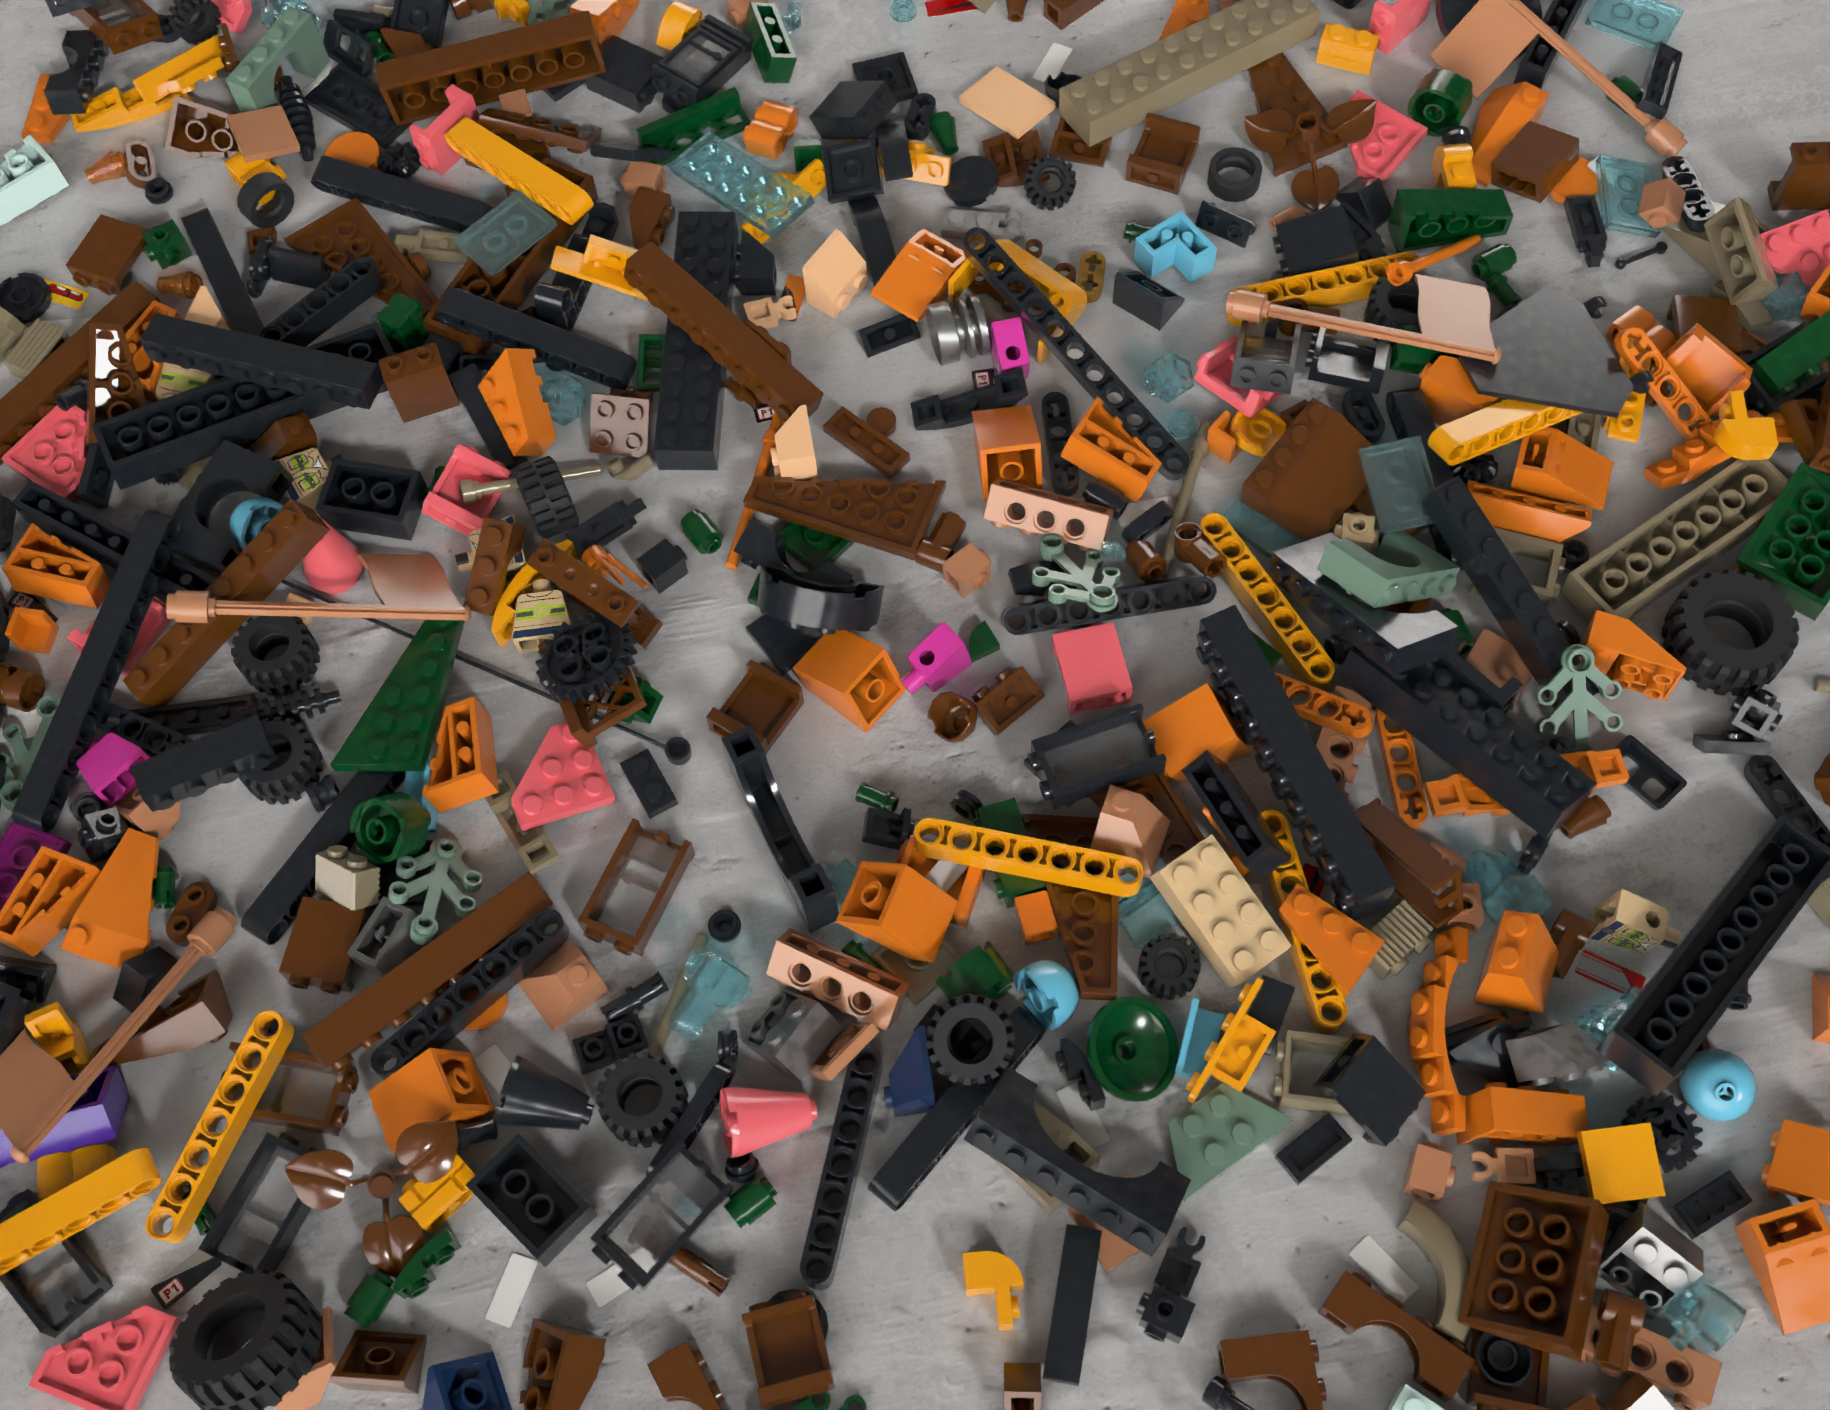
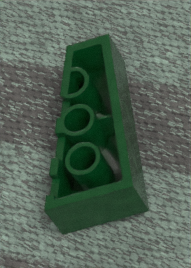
[1387,189,1513,253]

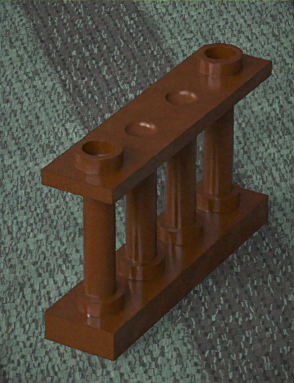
[526,538,663,649]

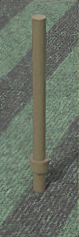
[1160,420,1212,578]

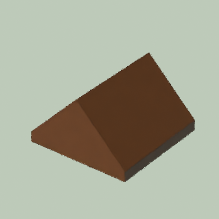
[331,1330,427,1394]

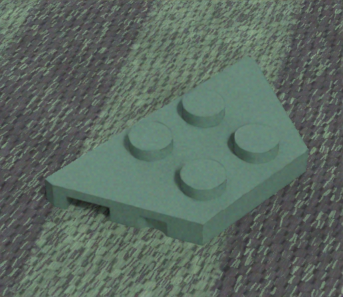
[1167,1083,1292,1202]

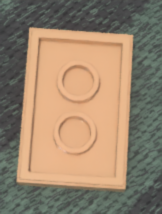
[959,66,1056,139]

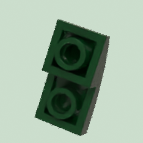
[392,1229,461,1299]

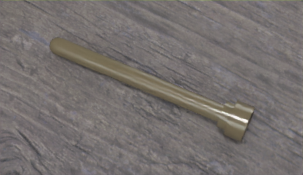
[459,464,605,505]

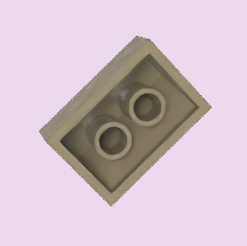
[1704,197,1778,305]

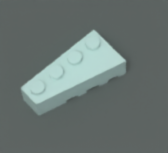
[0,134,69,226]

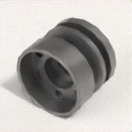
[926,294,990,366]

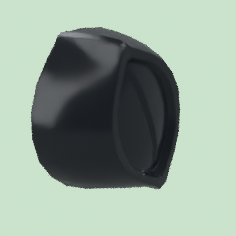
[1476,1331,1534,1389]

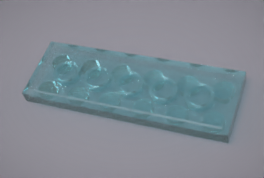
[669,131,815,239]

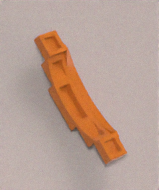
[1644,410,1808,490]
[1424,748,1630,817]
[1407,926,1469,1136]

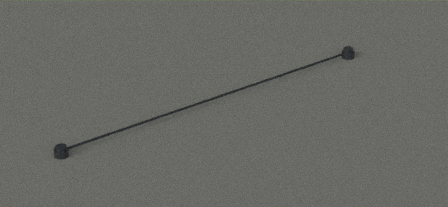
[154,511,692,765]

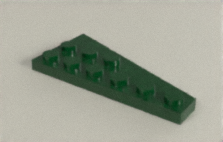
[330,620,465,771]

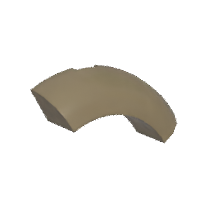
[1397,1196,1472,1347]

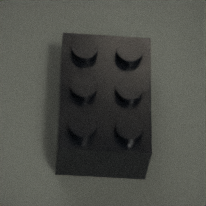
[315,458,428,541]
[466,1133,597,1267]

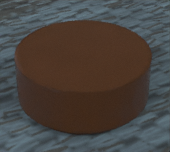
[407,251,431,280]
[867,407,896,437]

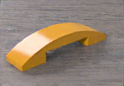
[491,539,578,648]

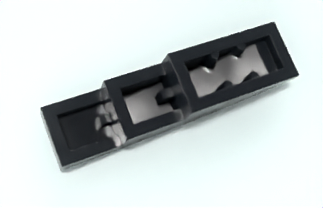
[1042,1224,1102,1386]

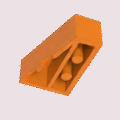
[570,0,640,49]
[1060,396,1162,503]
[2,523,111,609]
[422,696,499,813]
[0,846,101,957]

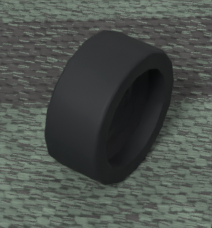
[1207,147,1262,202]
[237,172,295,228]

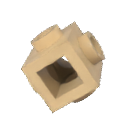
[1333,512,1379,553]

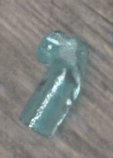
[781,2,802,33]
[1101,538,1127,563]

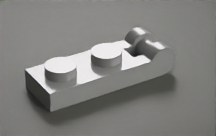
[941,208,1023,243]

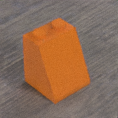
[1417,355,1506,426]
[972,405,1043,500]
[793,630,906,733]
[1143,683,1254,783]
[836,861,958,962]
[1474,910,1559,1014]
[368,1048,495,1153]

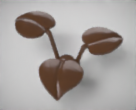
[1244,99,1376,211]
[285,1120,458,1277]

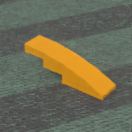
[70,86,182,133]

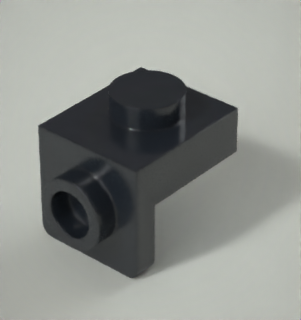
[862,807,915,850]

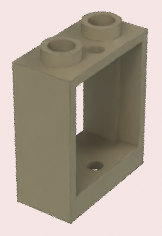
[1470,527,1566,609]
[1273,1030,1351,1116]

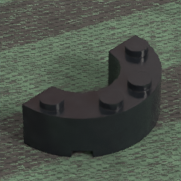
[757,564,884,635]

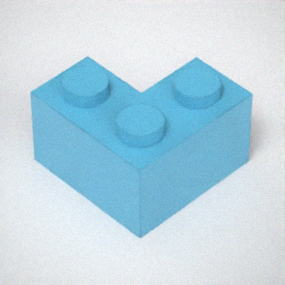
[1133,211,1217,283]

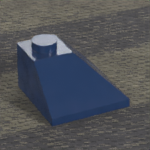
[883,1025,935,1117]
[422,1351,512,1410]

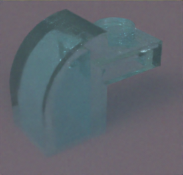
[1666,1283,1747,1352]

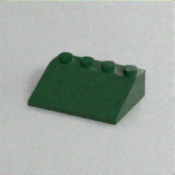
[1736,462,1830,621]

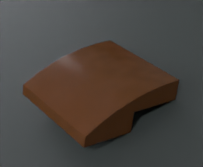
[1049,116,1113,167]
[982,130,1050,187]

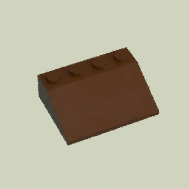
[1241,398,1387,541]
[1458,1180,1609,1360]

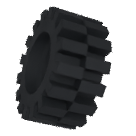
[168,0,222,45]
[1024,154,1076,211]
[1138,933,1201,1000]

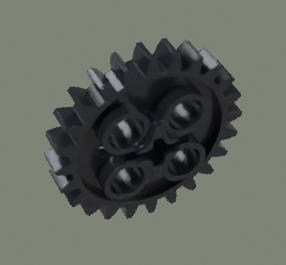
[536,612,638,704]

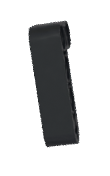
[534,233,592,331]

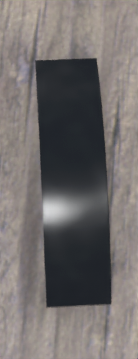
[877,116,913,182]
[848,195,896,287]
[910,367,1029,430]

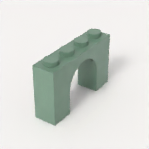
[226,6,330,113]
[1317,531,1460,608]

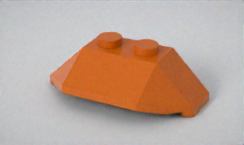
[1466,480,1592,543]

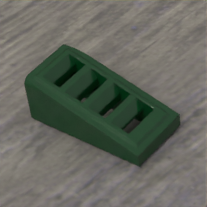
[637,334,666,392]

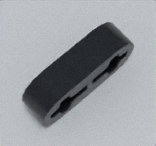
[904,93,936,141]
[1121,500,1174,544]

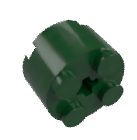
[1407,67,1473,137]
[350,792,431,864]
[936,941,1015,1019]

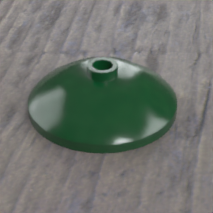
[1086,996,1179,1102]

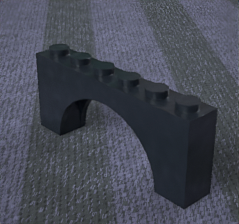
[1269,532,1458,676]
[721,725,839,933]
[963,1066,1191,1257]

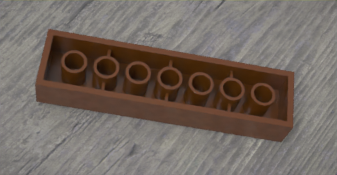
[375,10,607,126]
[423,157,598,355]

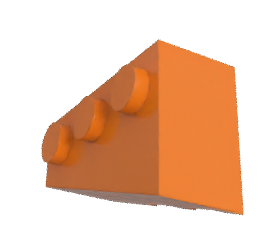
[125,300,182,402]
[478,348,556,456]
[1456,1082,1589,1146]

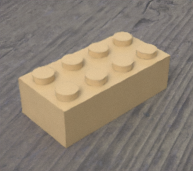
[1149,834,1292,988]

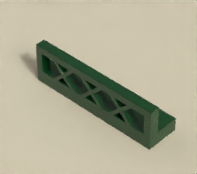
[636,87,751,166]

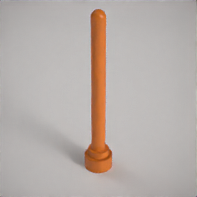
[1386,235,1481,286]

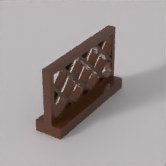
[537,640,647,750]

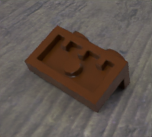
[971,666,1045,735]

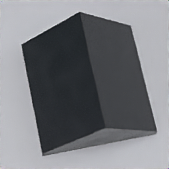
[1112,271,1185,331]

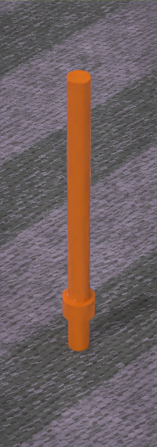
[725,412,784,570]

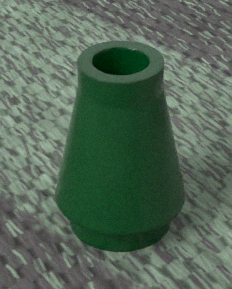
[929,111,959,155]

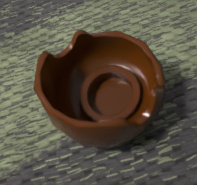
[928,691,977,743]

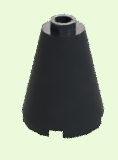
[493,1055,595,1130]

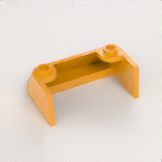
[948,239,1087,365]

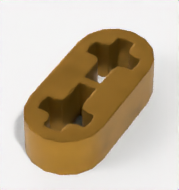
[1076,251,1106,303]

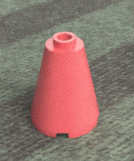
[302,520,365,595]
[719,1087,817,1158]

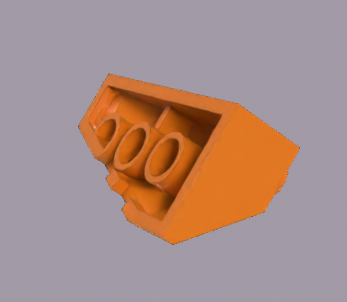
[1471,81,1550,188]
[60,828,160,969]

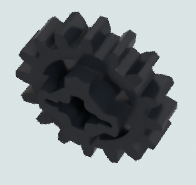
[1620,1094,1703,1173]

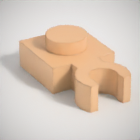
[743,296,797,329]
[1469,1148,1536,1187]

